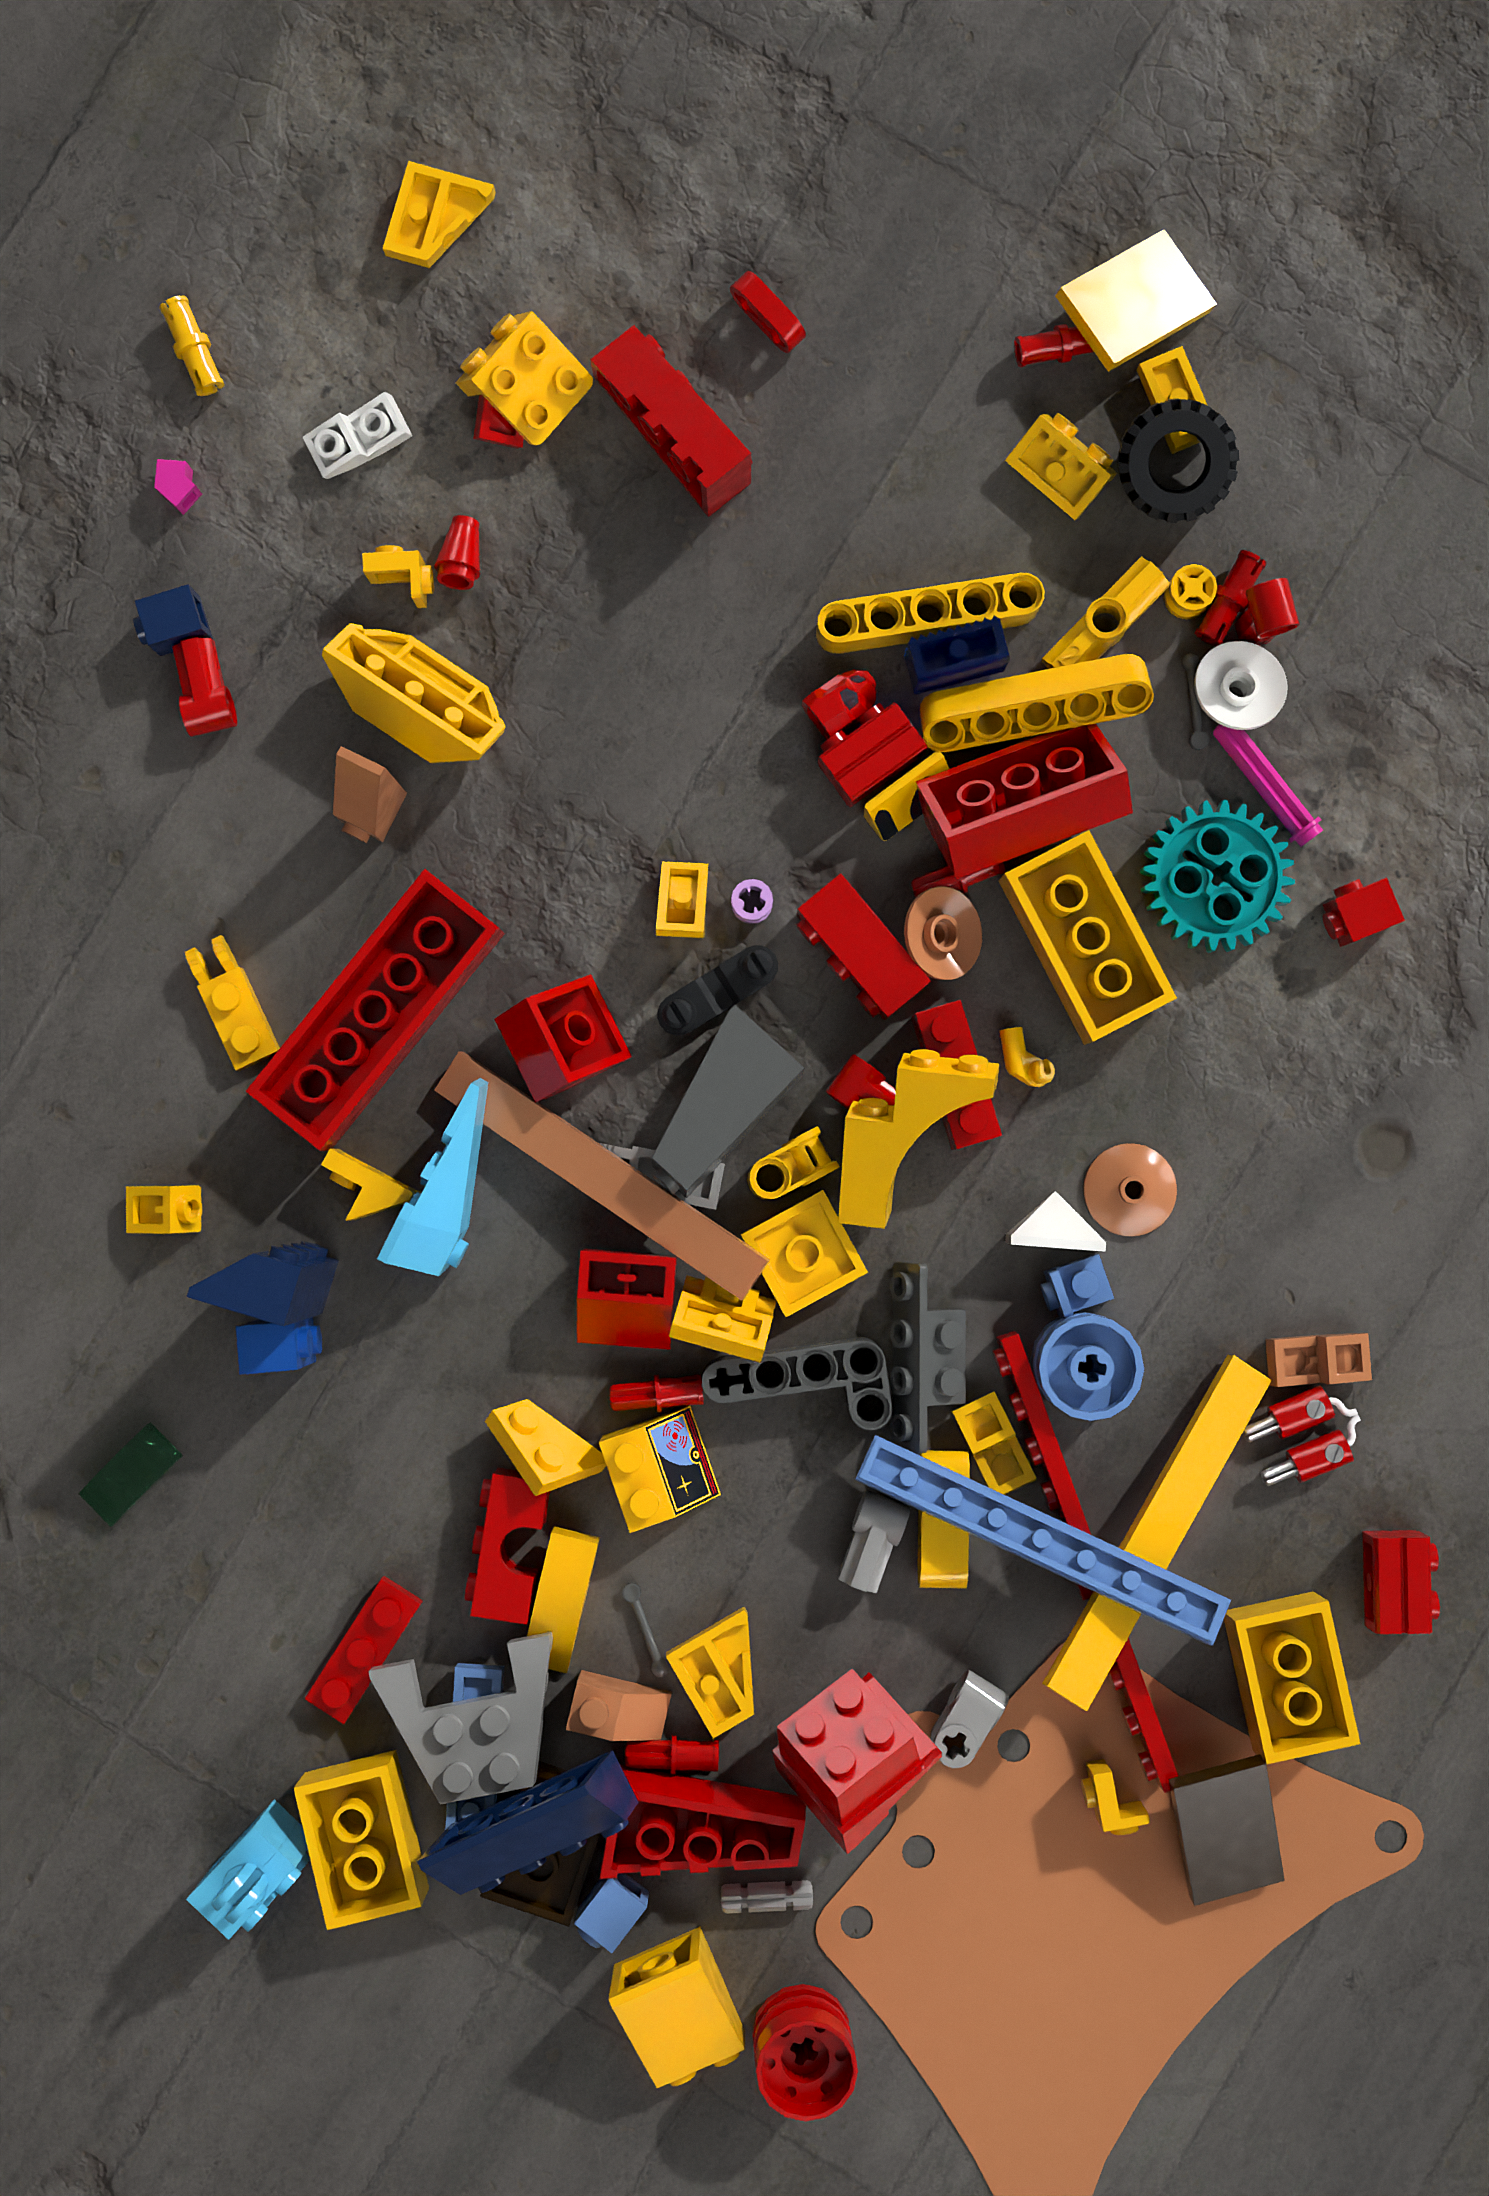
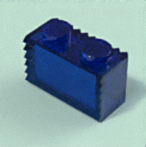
[904,615,1010,695]

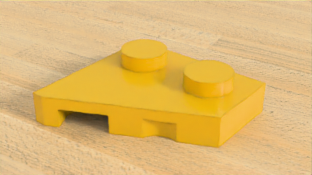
[383,161,496,268]
[485,1399,607,1496]
[666,1607,754,1739]

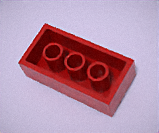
[916,724,1133,880]

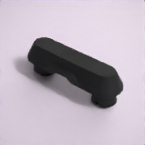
[657,945,778,1036]

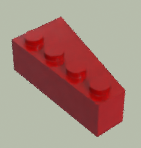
[590,325,753,517]
[600,1765,806,1879]

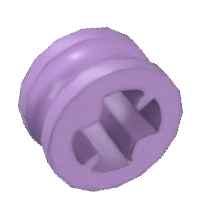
[731,879,773,924]

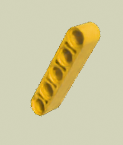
[816,573,1045,654]
[920,654,1154,752]

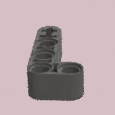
[702,1337,892,1430]

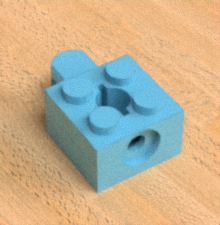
[186,1799,310,1940]

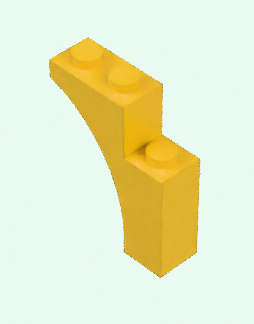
[838,1049,999,1229]

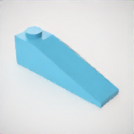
[377,1078,489,1276]

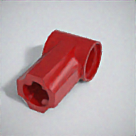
[1235,578,1300,645]
[172,637,238,737]
[825,1054,896,1110]

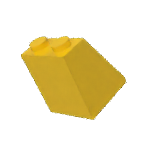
[608,1927,745,2088]

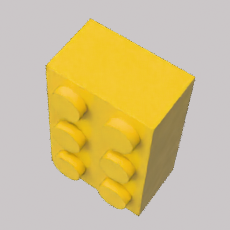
[1224,1592,1361,1764]
[294,1750,429,1930]

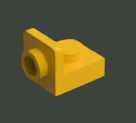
[126,1185,202,1234]

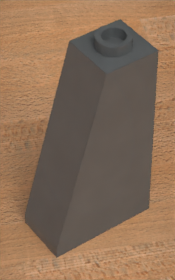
[652,1005,804,1198]

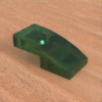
[78,1422,183,1527]

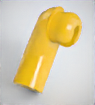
[999,1027,1055,1087]

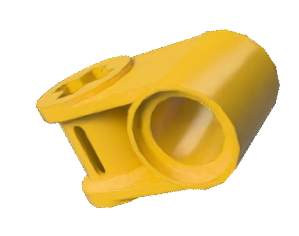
[747,1126,840,1200]

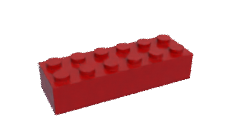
[246,869,505,1151]

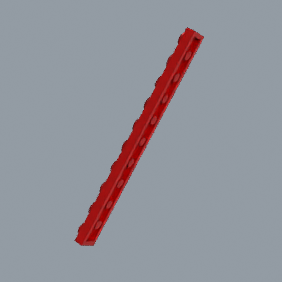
[992,1331,1178,1793]

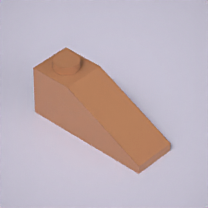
[333,746,407,843]

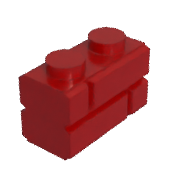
[818,702,928,808]
[1362,1530,1440,1634]

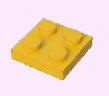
[741,1190,868,1317]

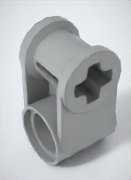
[930,1669,1009,1768]

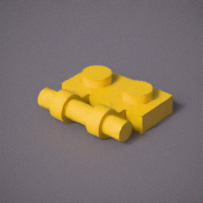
[669,1275,777,1363]

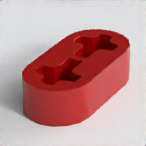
[730,271,806,353]

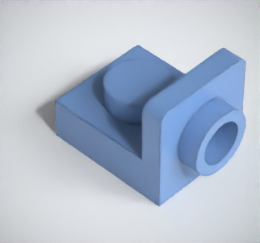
[1040,1254,1114,1318]

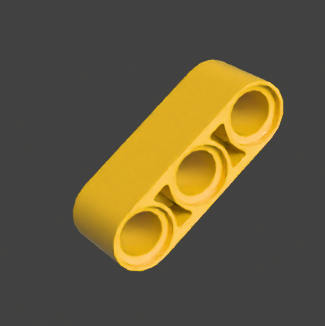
[917,1450,970,1588]

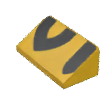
[863,751,949,841]

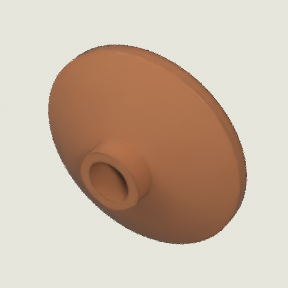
[904,886,982,980]
[1083,1143,1177,1236]

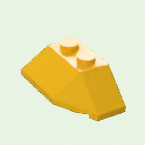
[322,623,505,763]

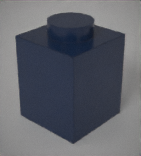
[133,584,213,656]

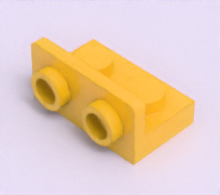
[1005,413,1117,520]

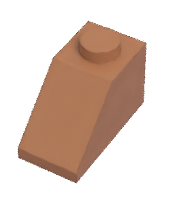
[566,1670,672,1741]

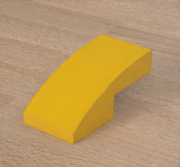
[952,1391,1037,1495]

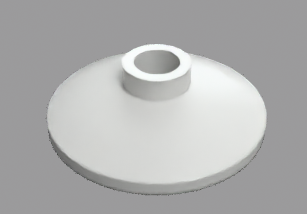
[1194,641,1288,730]

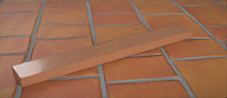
[434,1051,770,1300]

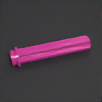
[1213,724,1323,847]

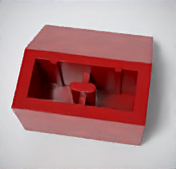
[577,1249,678,1350]

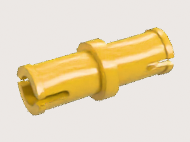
[159,296,225,396]

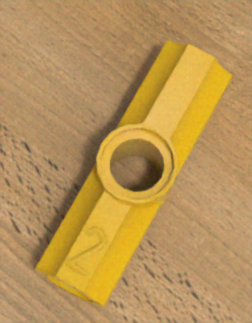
[1042,556,1170,669]

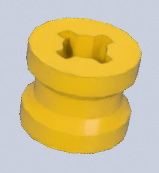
[1164,564,1217,620]

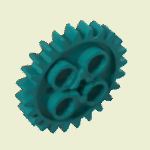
[1140,800,1295,953]

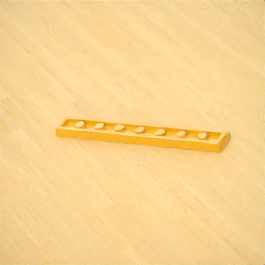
[1042,1355,1272,1711]

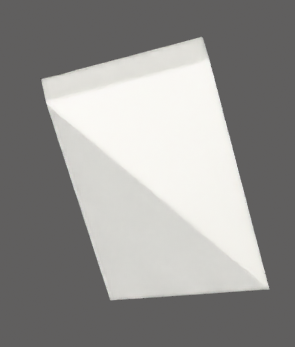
[1005,1191,1106,1252]

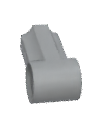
[838,1490,910,1593]

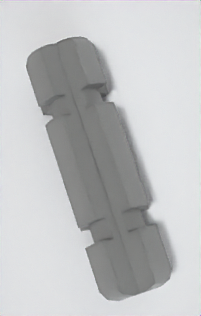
[721,1880,813,1914]

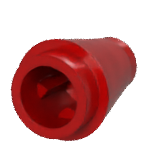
[434,515,480,590]

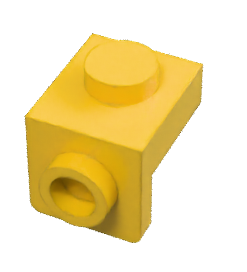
[362,545,434,608]
[1081,1759,1150,1835]

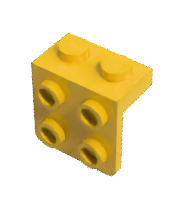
[455,311,593,445]

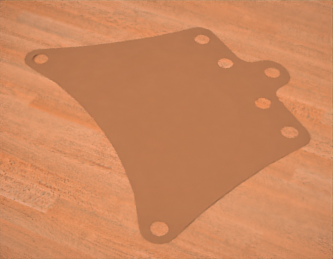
[815,1641,1424,2196]

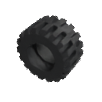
[1117,398,1239,523]

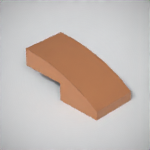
[1265,1333,1372,1387]

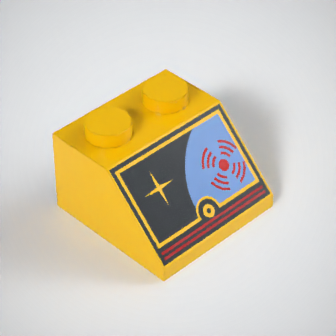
[599,1405,721,1533]

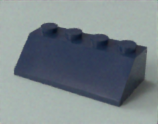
[187,1241,339,1326]
[417,1750,639,1895]

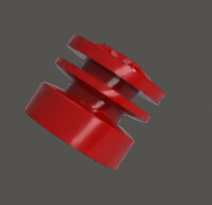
[752,1984,858,2122]

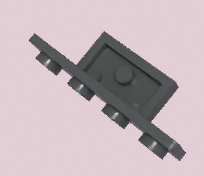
[890,1262,966,1454]

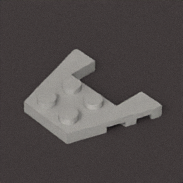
[368,1631,553,1805]

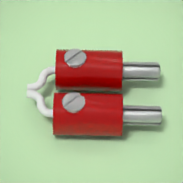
[1243,1385,1361,1486]

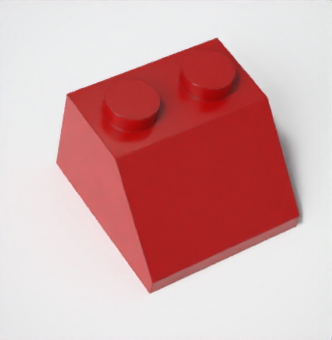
[494,974,632,1103]

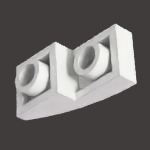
[303,392,413,479]

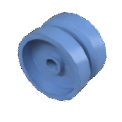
[1030,1311,1144,1421]

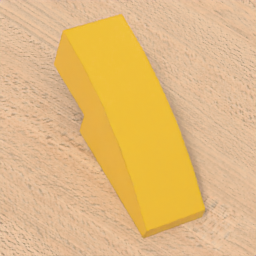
[527,1526,600,1673]

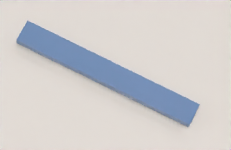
[855,1435,1231,1646]

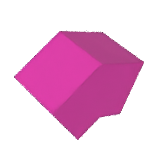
[154,459,202,515]

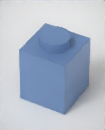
[574,1873,649,1953]

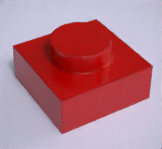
[473,394,524,449]

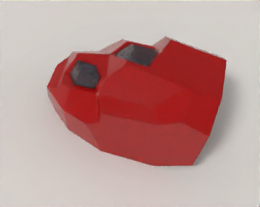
[801,669,876,740]

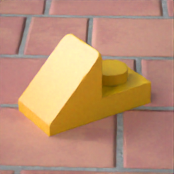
[656,861,708,938]
[321,1148,420,1221]

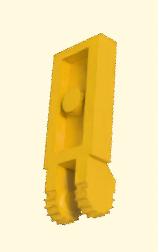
[185,935,280,1071]

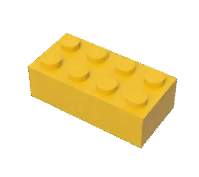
[999,830,1177,1045]

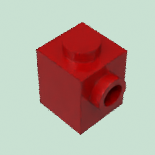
[1322,877,1405,947]

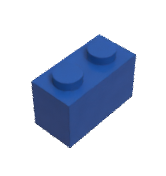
[236,1317,322,1375]

